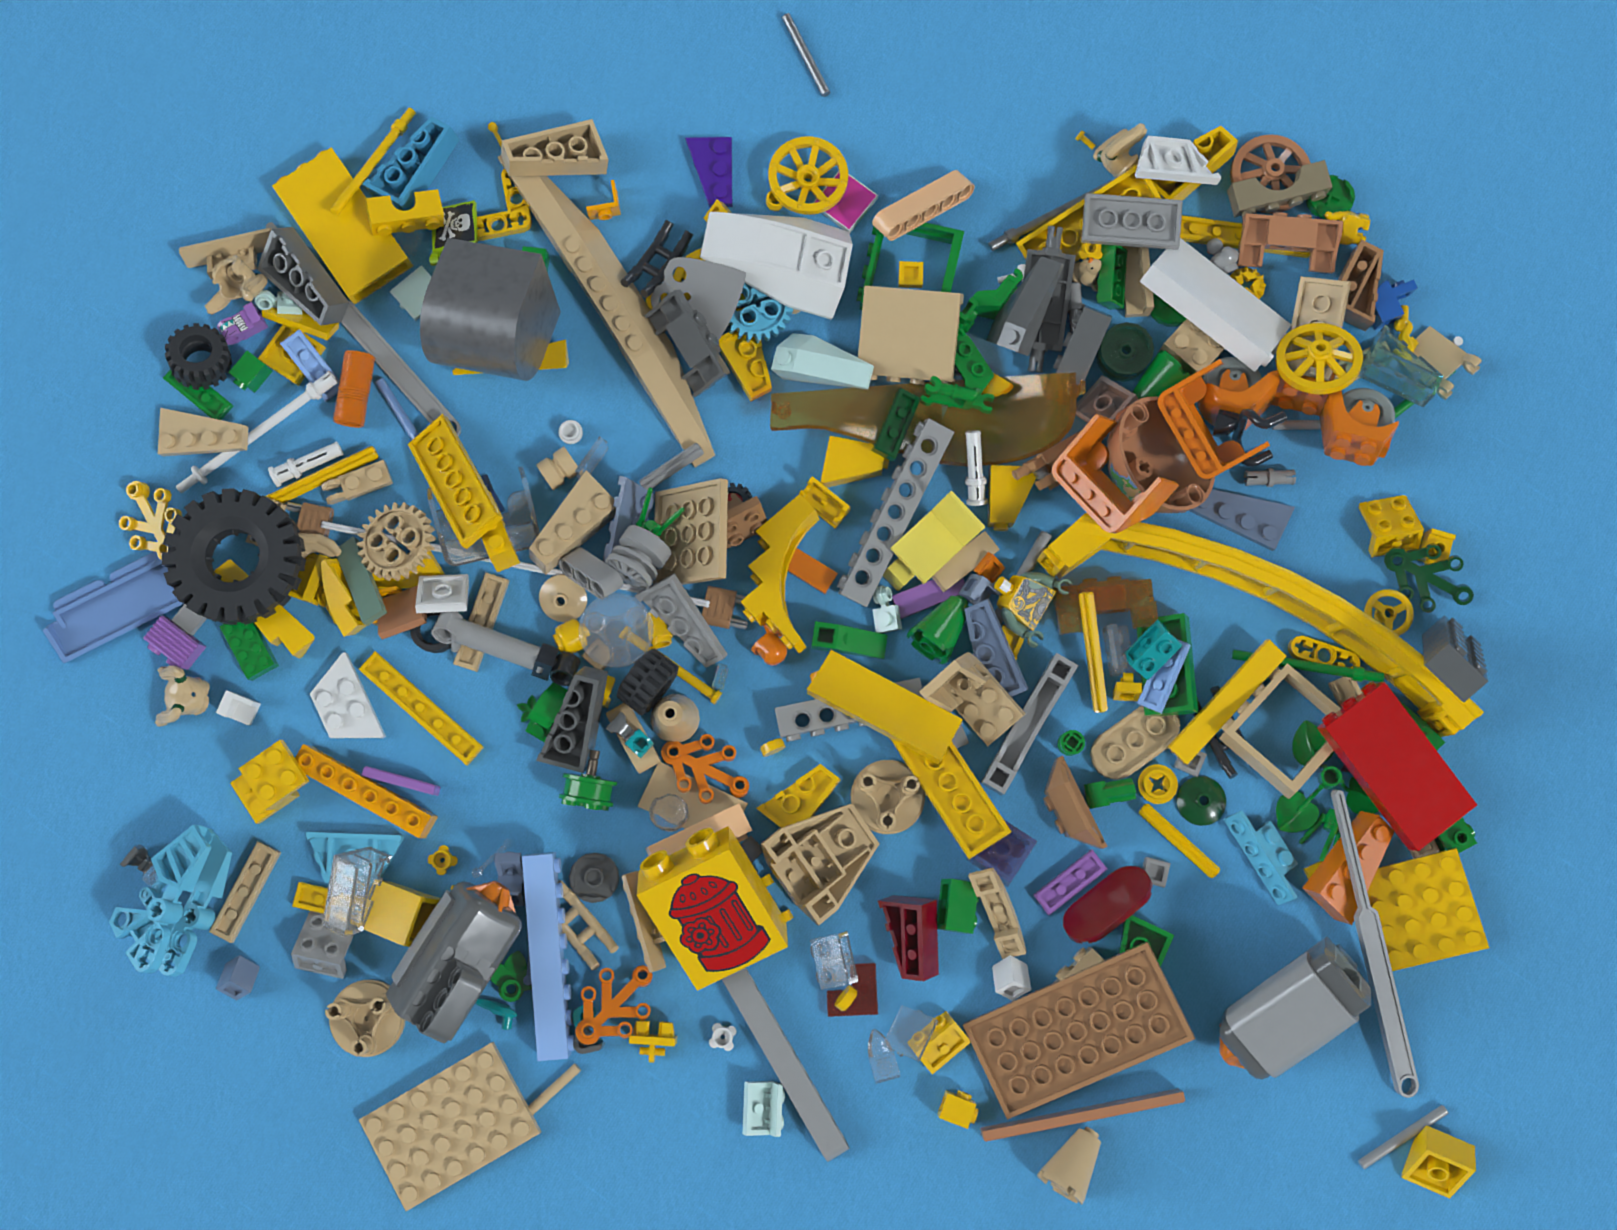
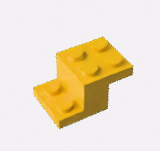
[230,740,309,824]

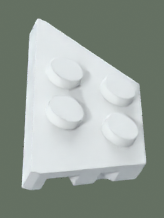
[1135,136,1221,185]
[310,652,386,739]

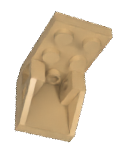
[919,652,1026,746]

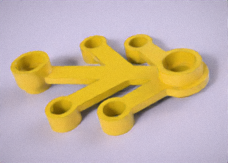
[119,481,182,560]

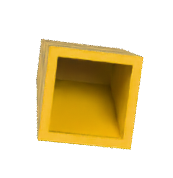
[359,879,441,947]

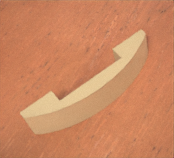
[968,868,1026,959]

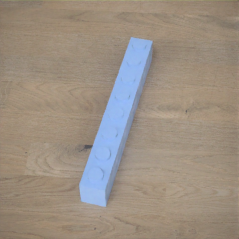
[522,852,575,1061]

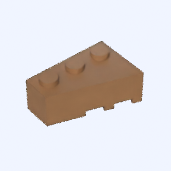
[1338,240,1384,331]

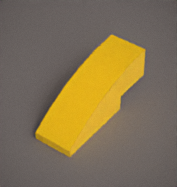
[321,559,367,637]

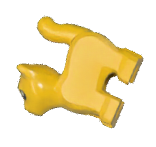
[1325,211,1370,245]

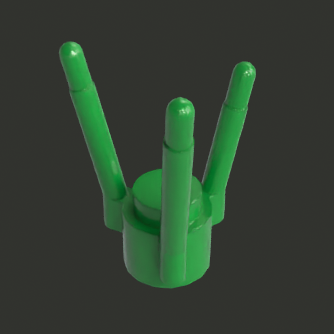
[636,487,685,536]
[1299,809,1341,861]

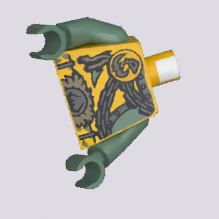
[994,572,1073,648]

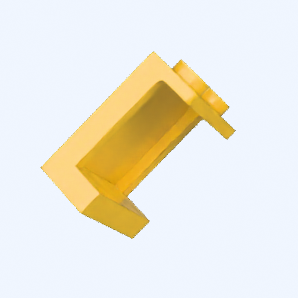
[288,553,331,606]

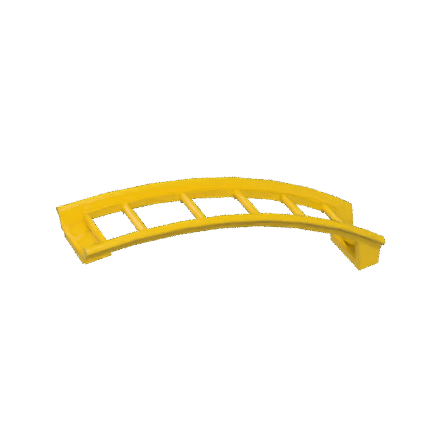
[1037,513,1484,737]

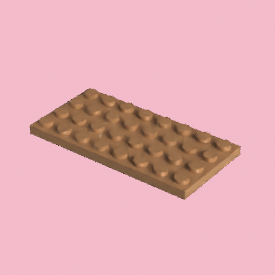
[963,941,1195,1120]

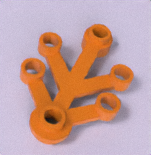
[661,734,749,804]
[576,965,653,1045]

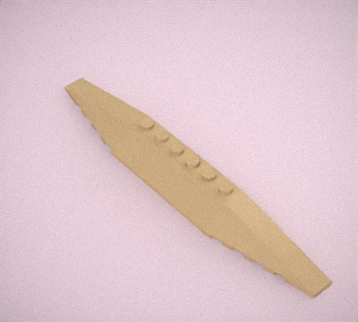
[498,155,715,468]

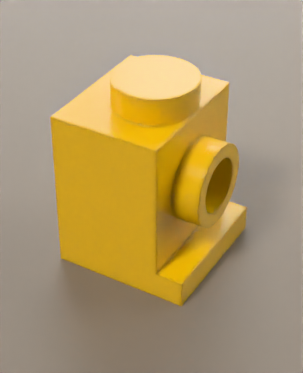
[1418,528,1456,565]

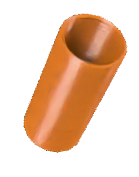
[333,350,376,428]

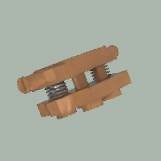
[1012,430,1081,490]

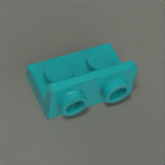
[1123,619,1182,680]

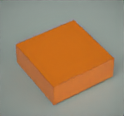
[973,552,1005,583]

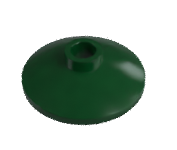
[1176,776,1226,826]

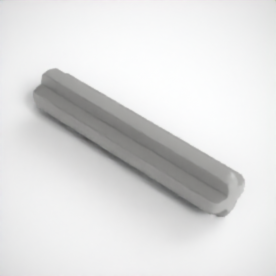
[639,443,704,490]

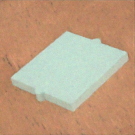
[390,265,431,321]

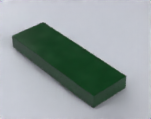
[871,387,921,462]

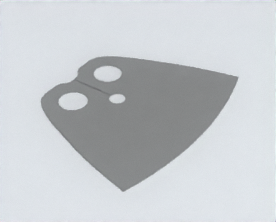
[651,257,746,341]

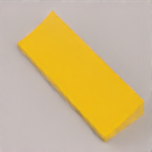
[1015,164,1162,262]
[807,650,963,764]

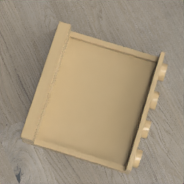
[858,286,964,385]

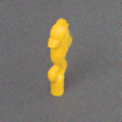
[1393,305,1419,364]

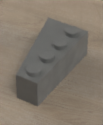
[257,227,349,326]
[1044,305,1112,408]
[536,666,608,773]

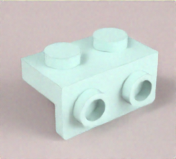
[742,1081,785,1137]

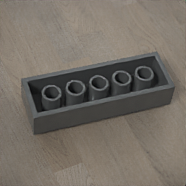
[1422,615,1489,703]

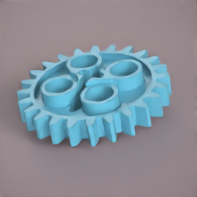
[728,283,793,343]

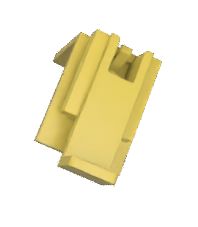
[883,491,985,591]

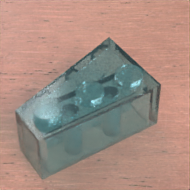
[1358,325,1443,407]

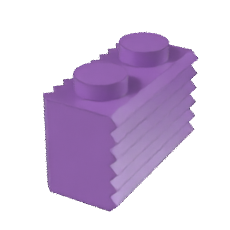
[143,615,206,670]

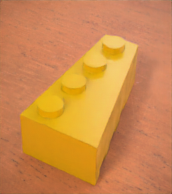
[1151,126,1238,200]

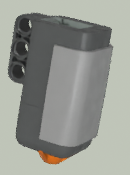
[385,881,522,1043]
[1219,937,1371,1080]

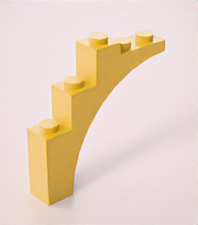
[741,494,820,653]

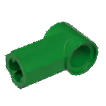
[1083,778,1136,809]

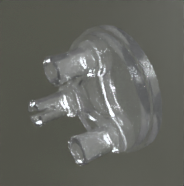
[579,593,654,668]

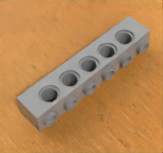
[775,678,924,742]

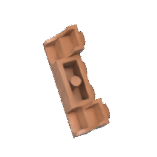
[1237,212,1343,274]

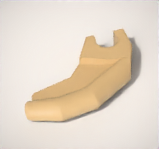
[298,533,342,558]

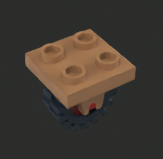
[727,483,767,549]

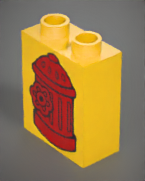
[637,826,788,991]

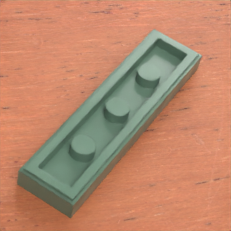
[337,536,387,626]

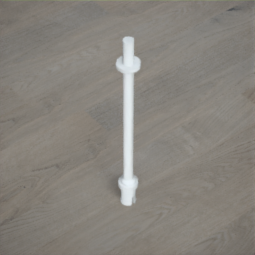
[176,371,339,493]

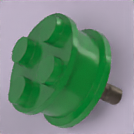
[559,750,617,811]

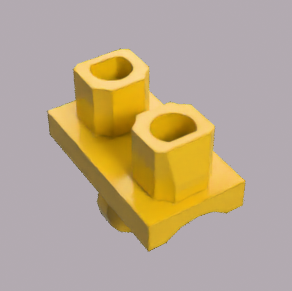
[629,1020,677,1063]

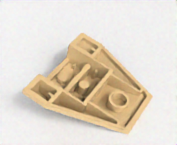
[761,804,880,925]

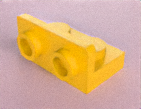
[908,1011,971,1075]

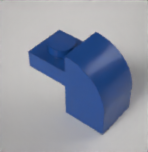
[1373,279,1418,330]

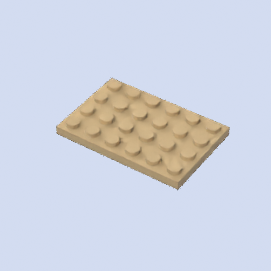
[359,1041,542,1211]

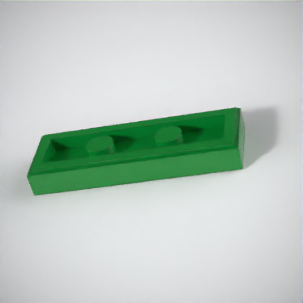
[163,370,234,420]

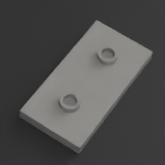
[1081,193,1183,250]

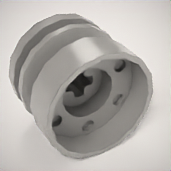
[605,525,671,590]

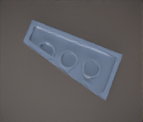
[603,476,655,563]
[1188,489,1295,551]
[965,598,1028,697]

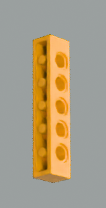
[295,744,438,839]

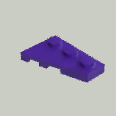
[685,137,733,208]

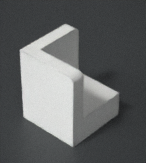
[216,690,261,725]
[992,955,1031,1001]

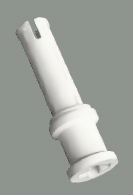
[965,430,988,506]
[268,441,344,487]

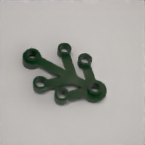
[1384,543,1474,613]

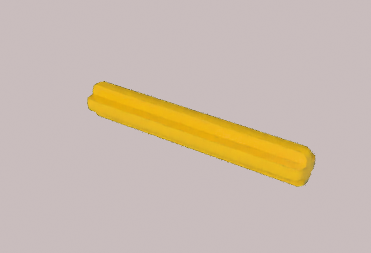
[1138,804,1220,878]

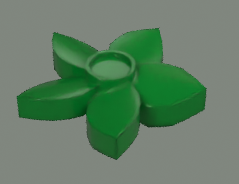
[517,695,536,722]

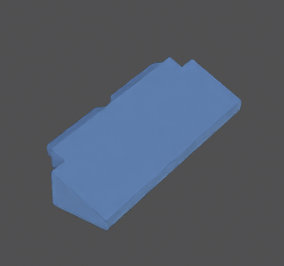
[42,552,184,663]

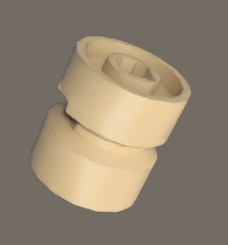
[536,446,581,491]

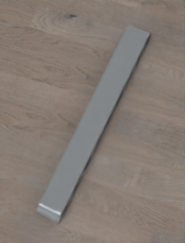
[722,968,850,1162]

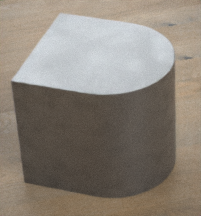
[420,238,561,381]

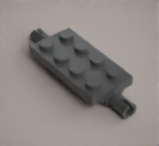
[1023,226,1076,373]

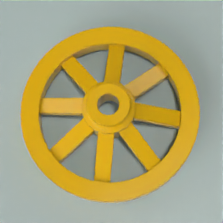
[768,136,848,215]
[1275,323,1363,394]

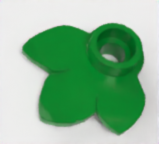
[491,951,532,1002]

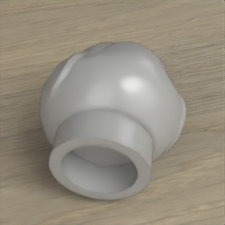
[1206,238,1239,274]

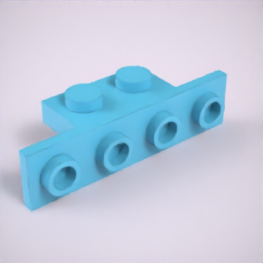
[1223,810,1298,905]

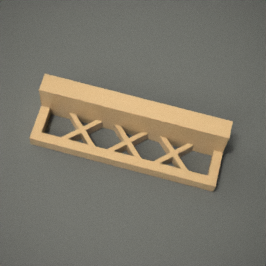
[1122,246,1154,318]

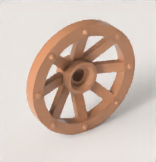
[1230,135,1311,214]

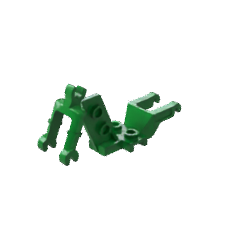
[920,268,1023,414]

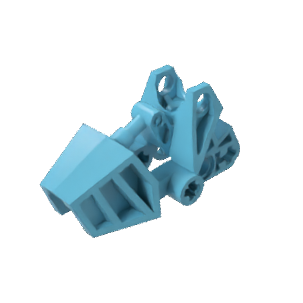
[109,825,232,977]

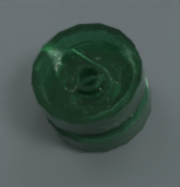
[1096,322,1154,382]

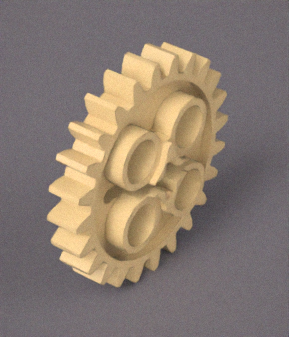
[357,502,436,581]

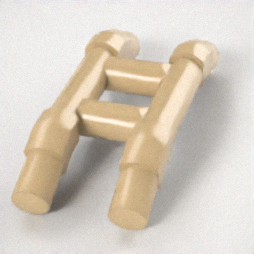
[558,880,619,970]

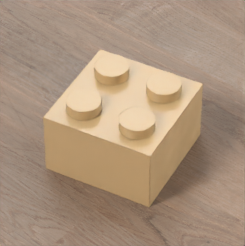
[1159,319,1225,375]

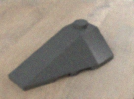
[986,256,1064,356]

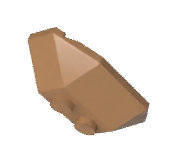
[1043,756,1108,849]

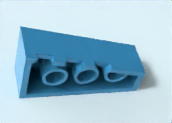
[362,117,459,211]

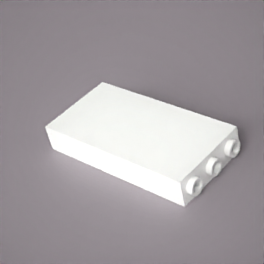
[1140,238,1291,372]

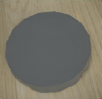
[569,853,620,903]

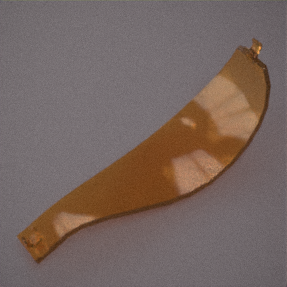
[770,372,1086,467]

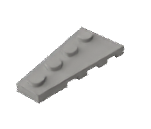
[634,573,728,667]

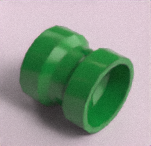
[1057,730,1085,756]

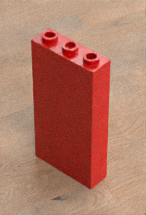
[1317,681,1477,851]

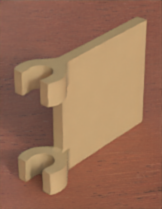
[1396,326,1482,400]

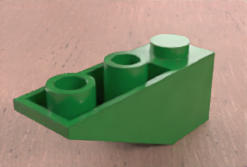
[812,621,888,659]

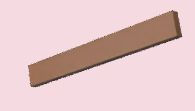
[980,1088,1185,1142]

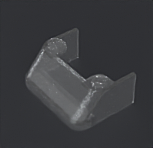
[427,466,540,566]

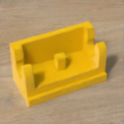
[799,476,850,529]

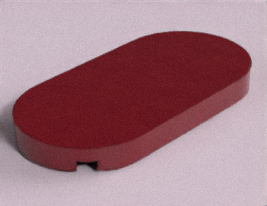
[1063,866,1153,944]

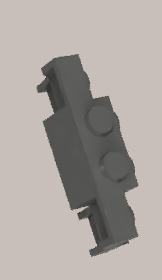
[645,289,731,397]

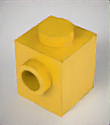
[937,1090,979,1129]

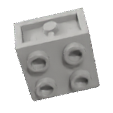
[291,911,358,979]

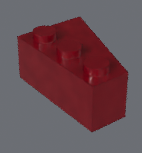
[878,895,939,982]

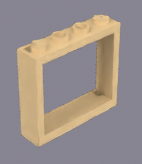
[1219,663,1341,799]

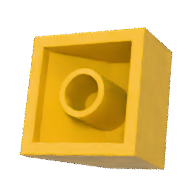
[1401,1125,1476,1199]

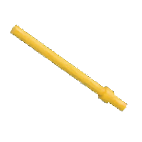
[330,107,416,216]

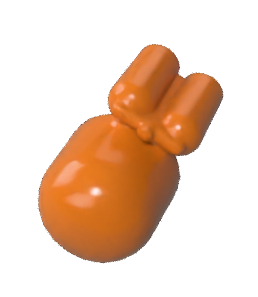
[751,623,787,666]

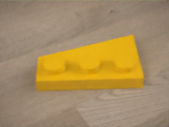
[718,320,772,402]
[756,764,841,828]

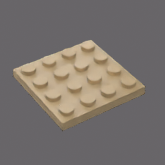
[653,478,728,585]

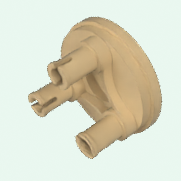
[851,760,925,834]
[325,979,406,1057]

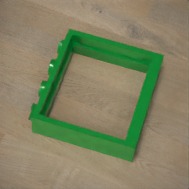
[856,223,964,310]

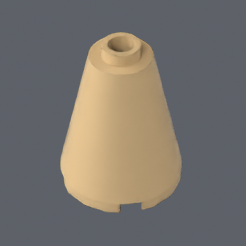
[651,694,700,742]
[1037,1127,1101,1205]

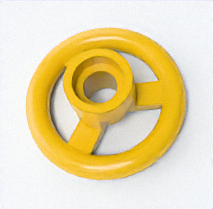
[1364,589,1414,636]

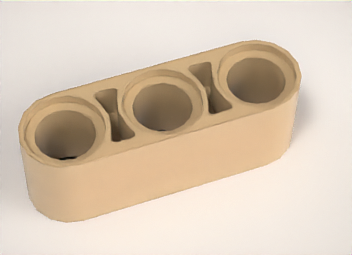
[606,703,661,774]

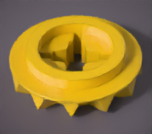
[1230,266,1266,299]
[1137,764,1178,804]

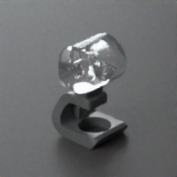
[120,845,158,887]

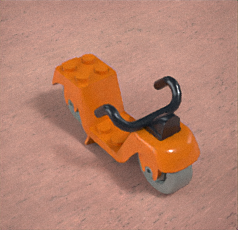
[1197,357,1399,467]

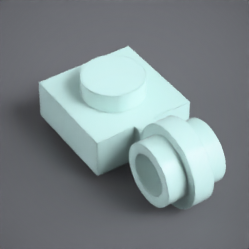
[255,290,302,315]
[873,585,902,634]

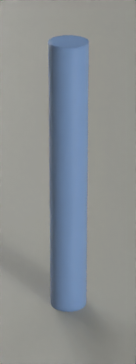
[376,378,419,440]

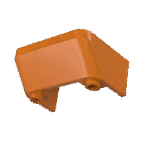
[1158,359,1270,479]
[1052,414,1179,533]

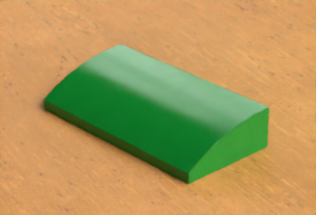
[1136,613,1198,716]

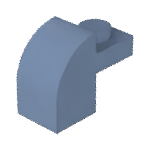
[494,852,525,906]

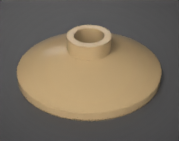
[539,574,587,622]

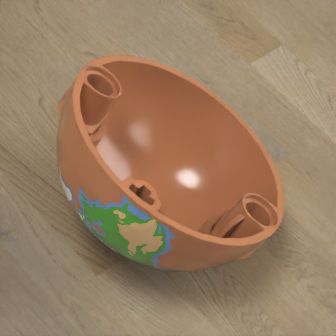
[1107,397,1215,513]

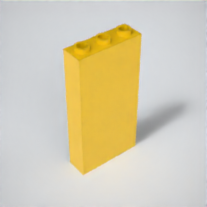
[272,147,413,305]

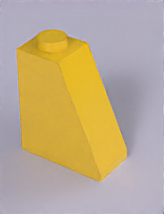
[820,436,889,488]
[987,465,1038,531]

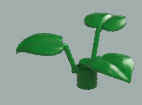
[1276,720,1379,833]

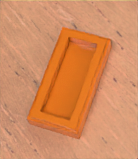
[788,548,838,595]

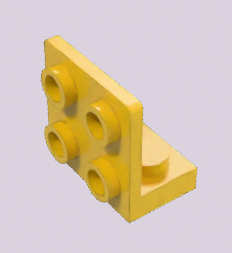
[1358,495,1424,557]

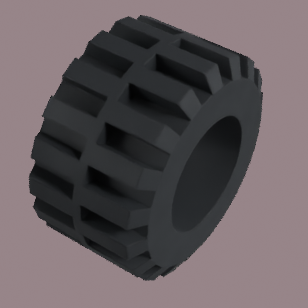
[165,323,232,390]
[617,648,679,715]

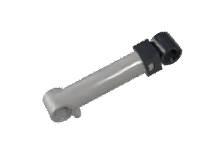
[432,612,580,686]

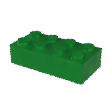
[1096,244,1128,310]
[220,622,279,681]

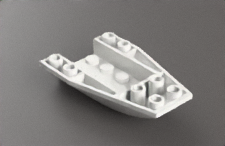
[700,211,853,320]

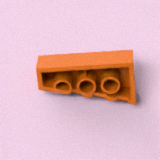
[1302,811,1395,925]

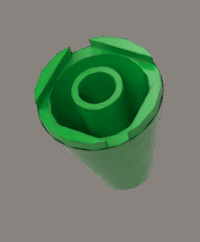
[1132,349,1191,399]
[907,595,969,664]

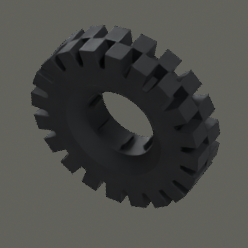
[162,488,306,625]

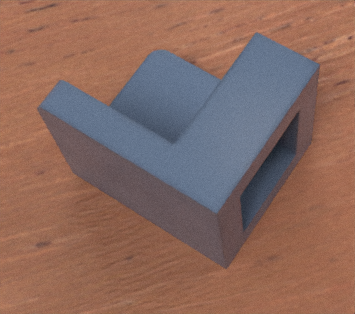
[958,573,1002,605]
[216,955,260,1001]

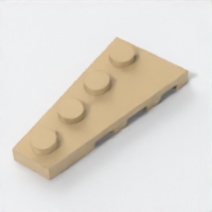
[158,408,248,456]

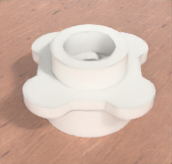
[709,1023,737,1051]

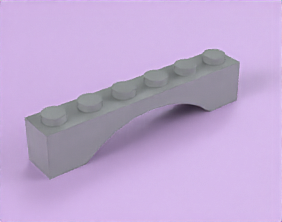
[980,653,1078,796]

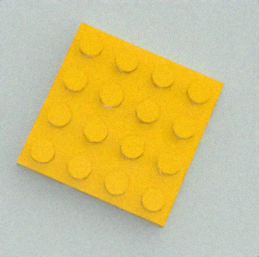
[1367,848,1489,971]

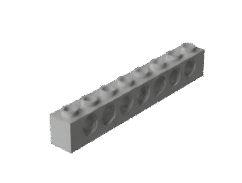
[837,418,954,607]

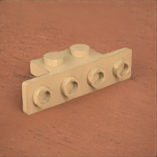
[179,228,271,279]
[622,871,666,973]

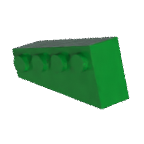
[1118,915,1174,967]

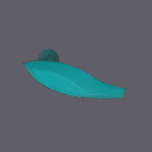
[475,999,517,1030]

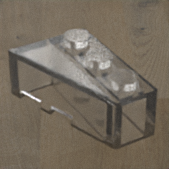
[322,846,392,937]

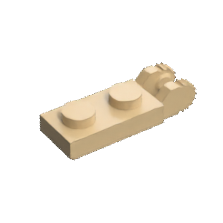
[321,460,393,505]

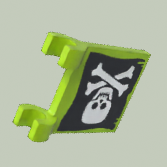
[429,200,478,266]

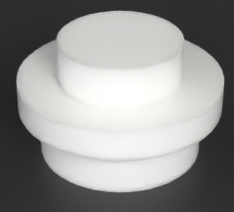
[559,420,583,444]

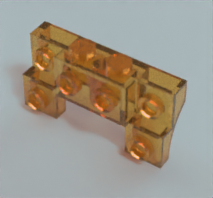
[1053,576,1158,635]

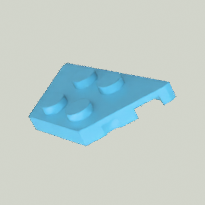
[306,832,404,885]

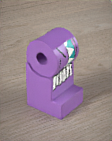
[217,302,268,345]

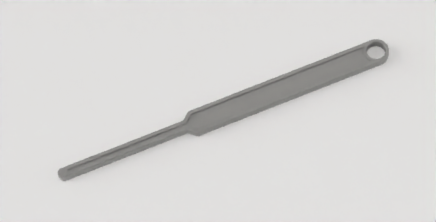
[266,222,461,437]
[1331,790,1419,1098]

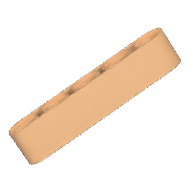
[872,170,975,241]

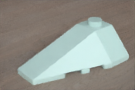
[771,333,874,389]

